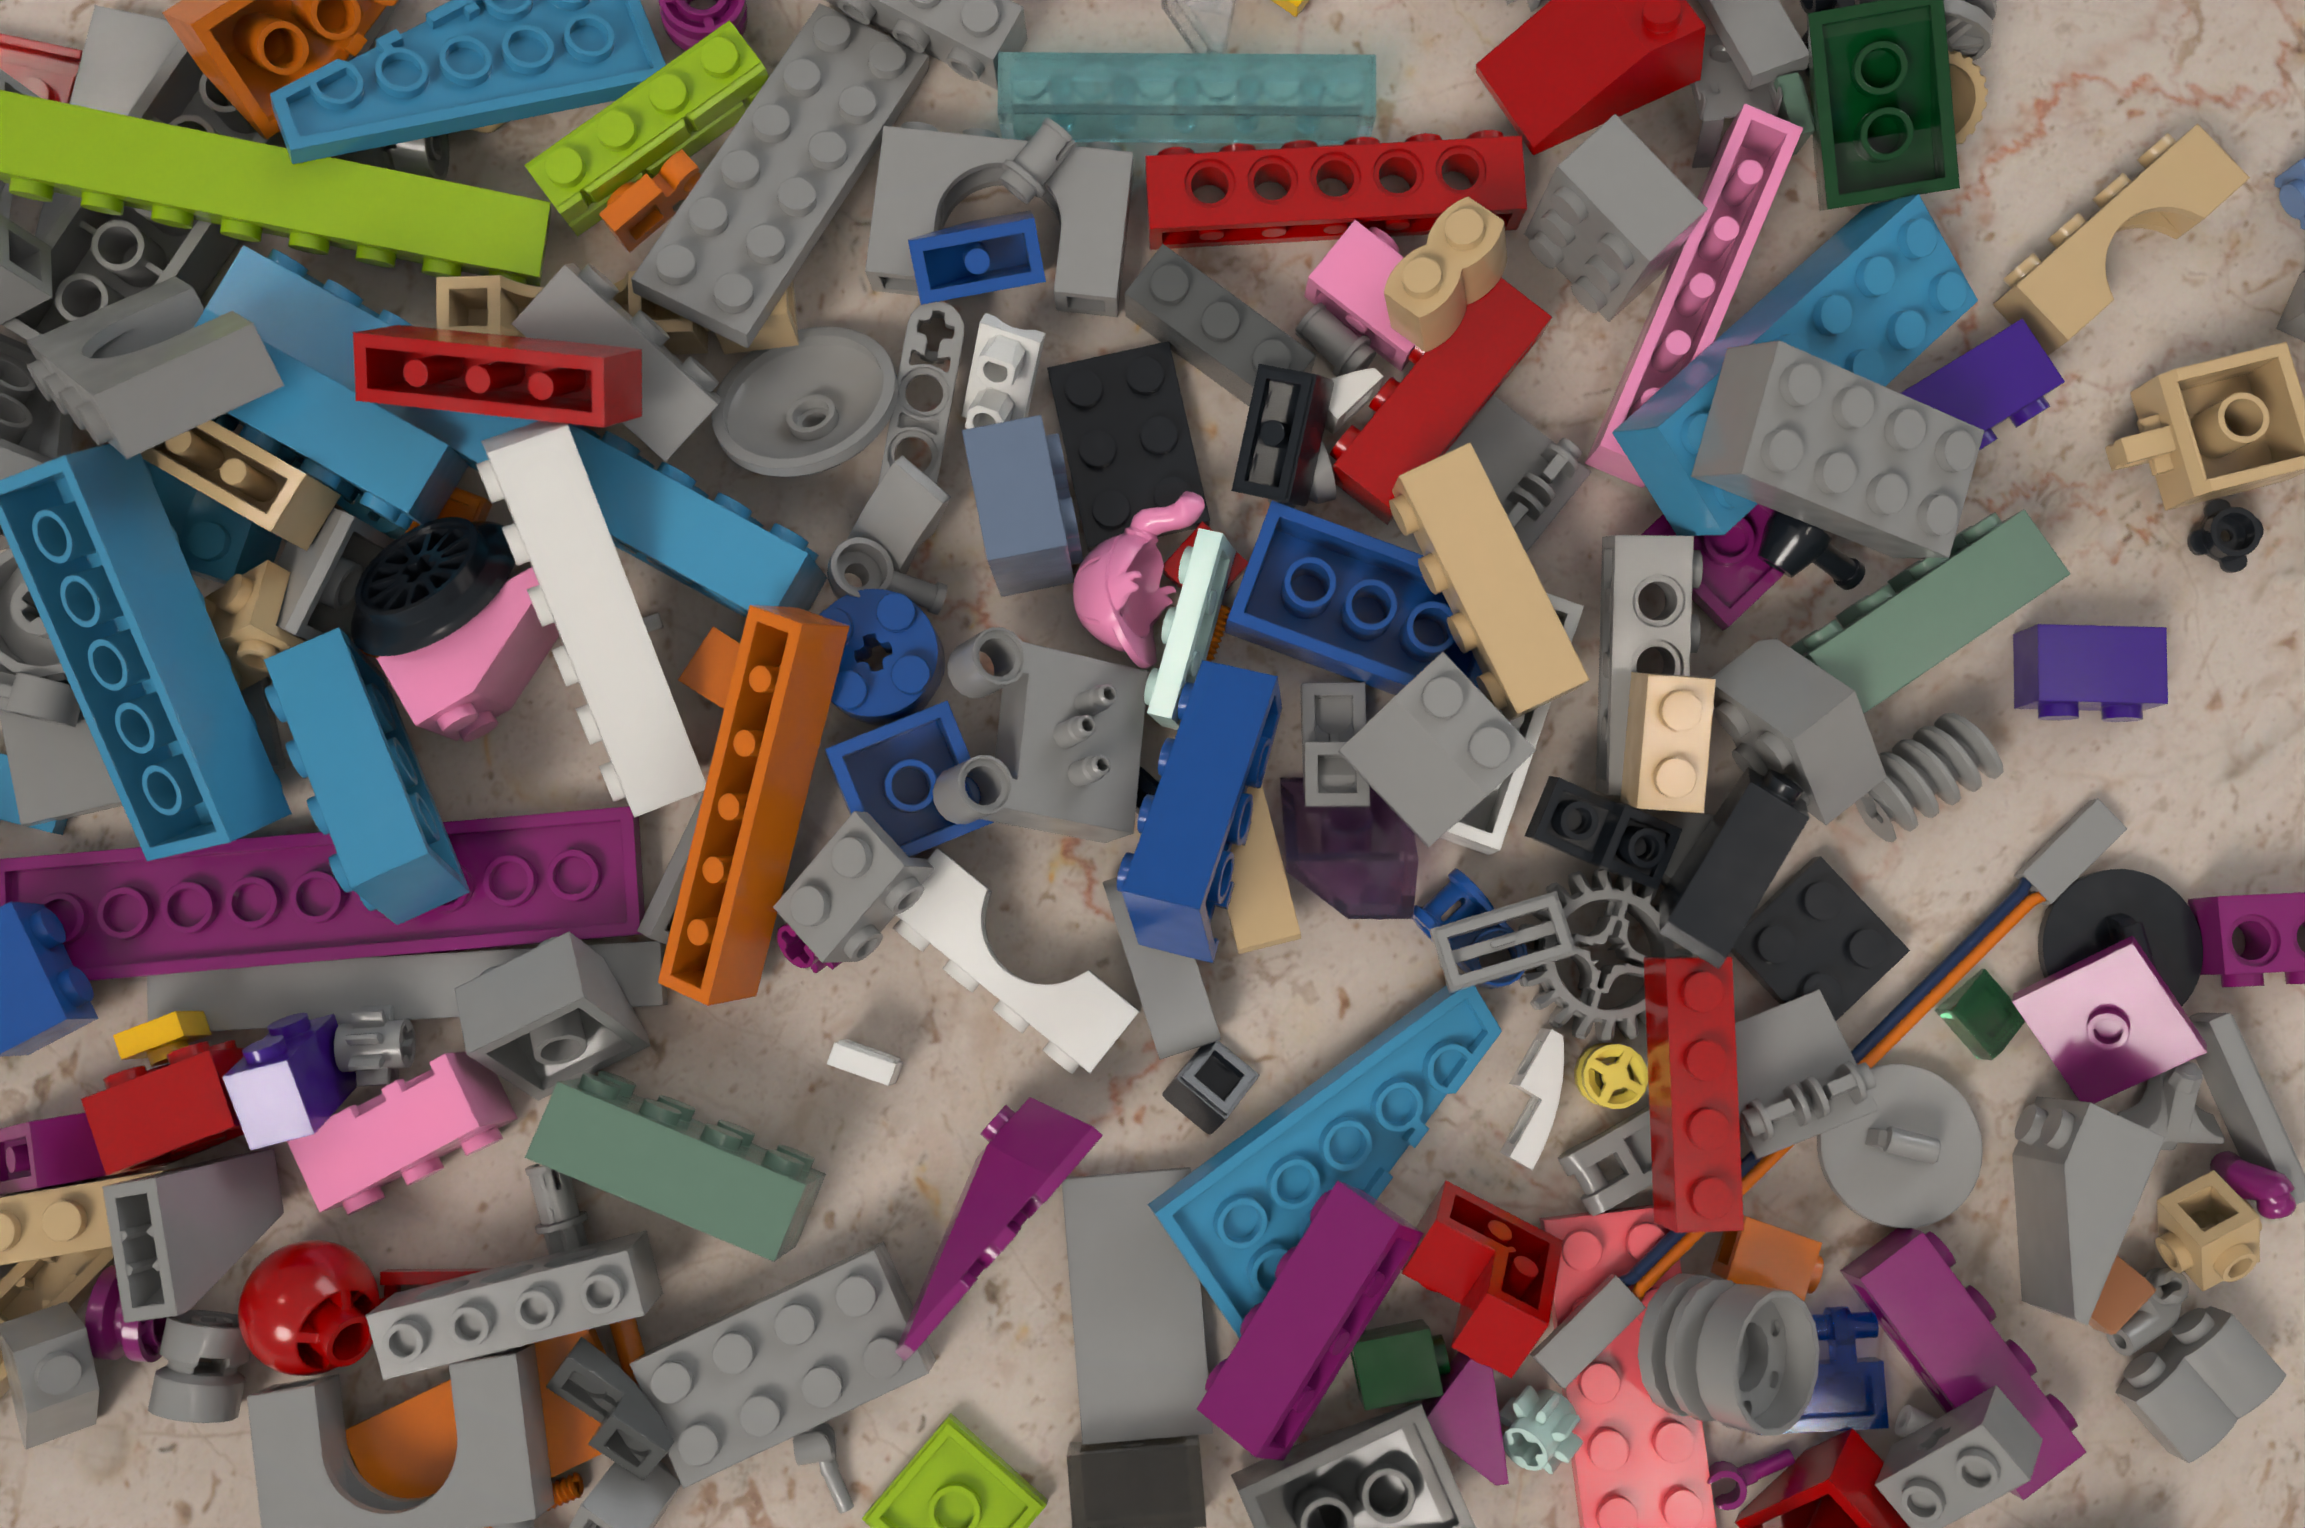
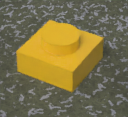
[113,1010,212,1067]

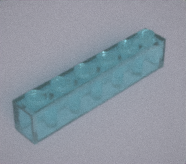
[997,52,1376,144]

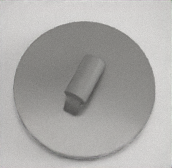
[1817,1064,1983,1228]

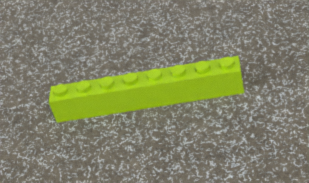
[0,90,551,287]

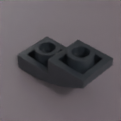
[1525,776,1683,890]

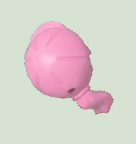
[1073,491,1205,669]

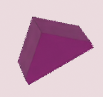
[1421,1352,1509,1486]

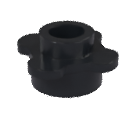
[2187,499,2264,573]

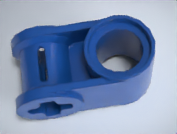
[1408,868,1528,989]

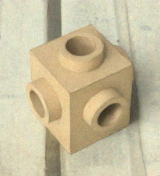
[2155,1170,2262,1291]

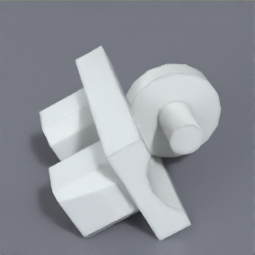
[962,313,1046,429]

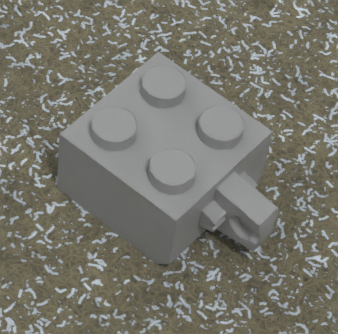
[1711,639,1887,825]

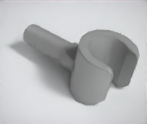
[793,1423,854,1513]

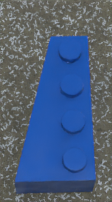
[1117,660,1282,963]

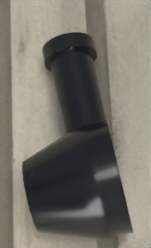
[1757,510,1866,590]

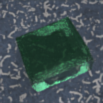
[1935,969,2025,1060]

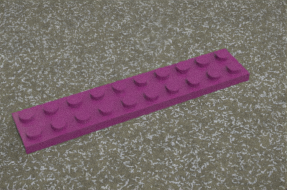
[0,806,645,981]

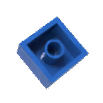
[825,700,994,857]

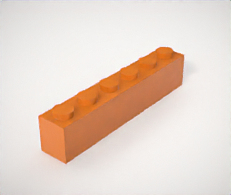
[658,605,850,1006]

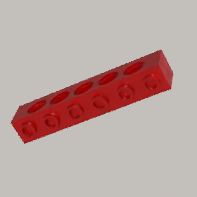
[1145,130,1527,250]

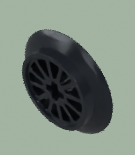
[350,517,515,656]

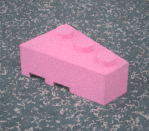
[287,1052,518,1215]

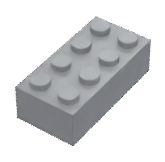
[1691,340,1984,558]
[630,1241,936,1489]

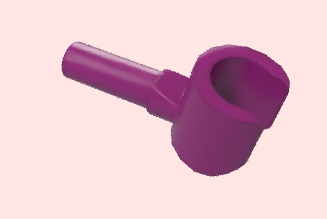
[1707,1448,1795,1510]

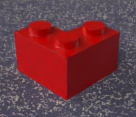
[1401,1181,1563,1379]

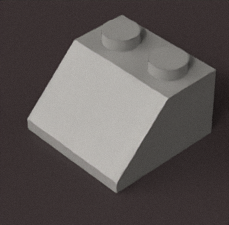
[276,508,394,640]
[1338,652,1536,847]
[454,931,651,1101]

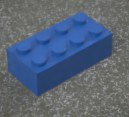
[1225,501,1483,695]

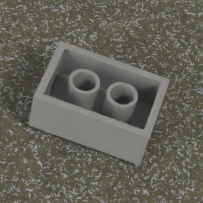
[1524,114,1707,322]

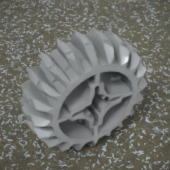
[1518,868,1693,1043]

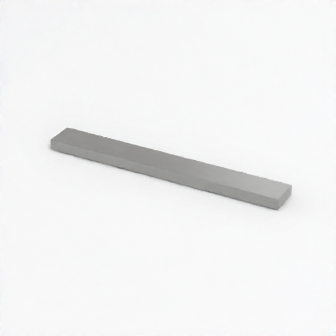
[147,941,667,1031]

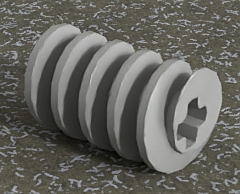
[1855,713,2004,842]

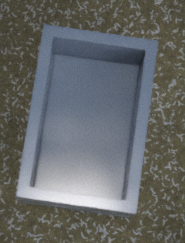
[962,415,1083,597]

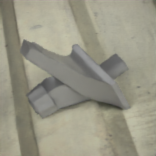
[2117,1062,2225,1150]

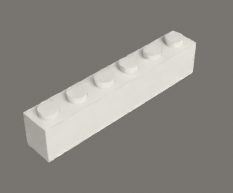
[476,421,706,818]

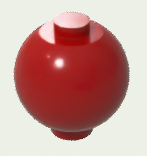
[238,1240,380,1376]

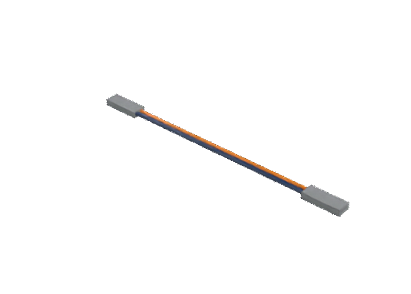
[1530,799,2127,1389]

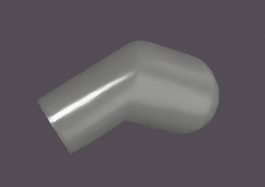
[2106,1267,2189,1356]

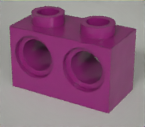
[2188,892,2305,987]

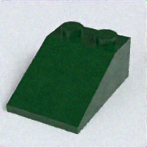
[1807,0,1960,211]

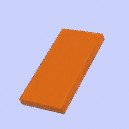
[345,1328,607,1498]

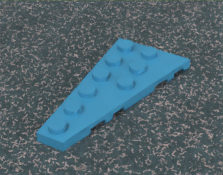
[270,0,666,164]
[1148,985,1502,1339]

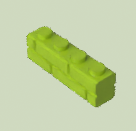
[524,20,769,237]

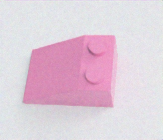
[376,567,560,742]

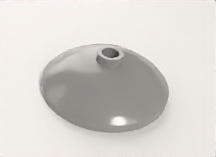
[711,327,899,477]

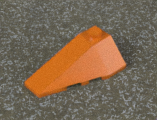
[162,0,398,140]

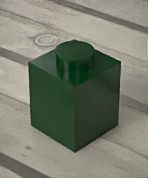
[1350,1319,1450,1411]

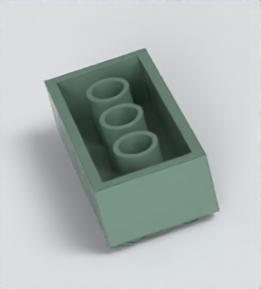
[1790,509,2071,714]
[525,1071,826,1262]

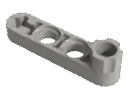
[878,301,964,485]

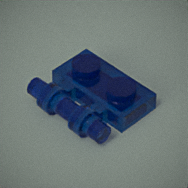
[1756,1306,1889,1435]

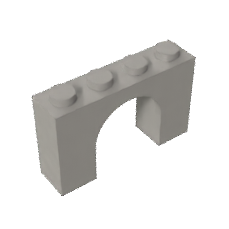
[865,122,1134,317]
[26,276,284,459]
[247,1344,554,1528]

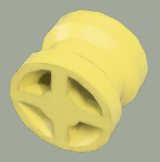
[1574,1043,1648,1109]

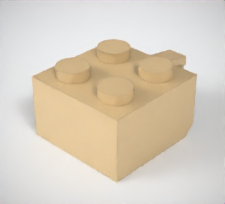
[2105,342,2305,511]

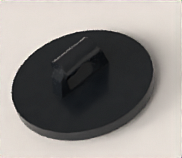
[2038,869,2203,1007]

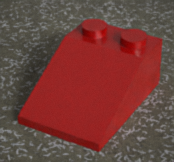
[1476,0,1706,156]

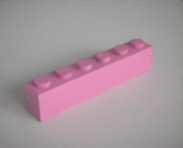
[1585,104,1803,488]

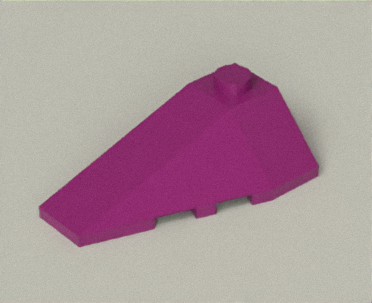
[895,1097,1103,1361]

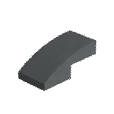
[546,1337,674,1481]

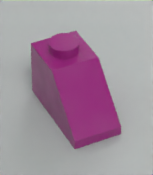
[0,1113,114,1195]

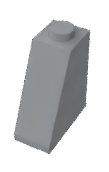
[103,1149,284,1323]

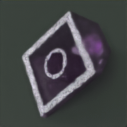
[1280,777,1418,920]

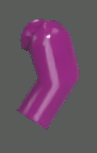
[2210,1151,2297,1219]

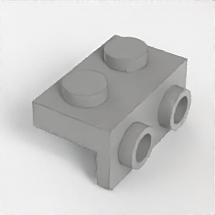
[773,811,934,963]

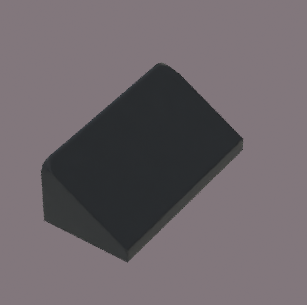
[1231,364,1334,507]

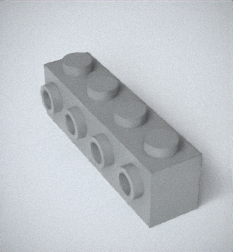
[825,0,1027,91]

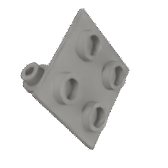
[1445,395,1591,553]
[1735,989,1879,1160]

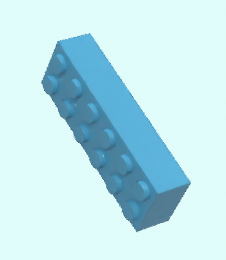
[1612,194,1978,536]
[0,443,292,861]

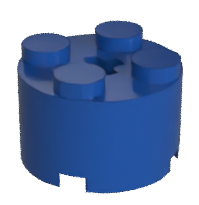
[819,589,945,726]

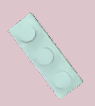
[1144,528,1236,730]

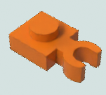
[599,149,702,253]

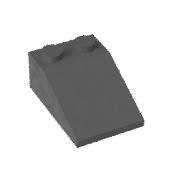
[1231,1402,1476,1528]

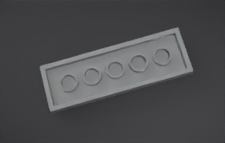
[631,3,929,348]

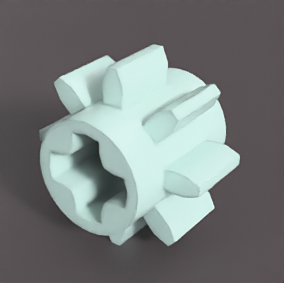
[1499,1385,1583,1474]

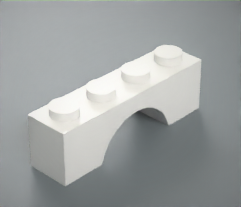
[893,848,1140,1074]

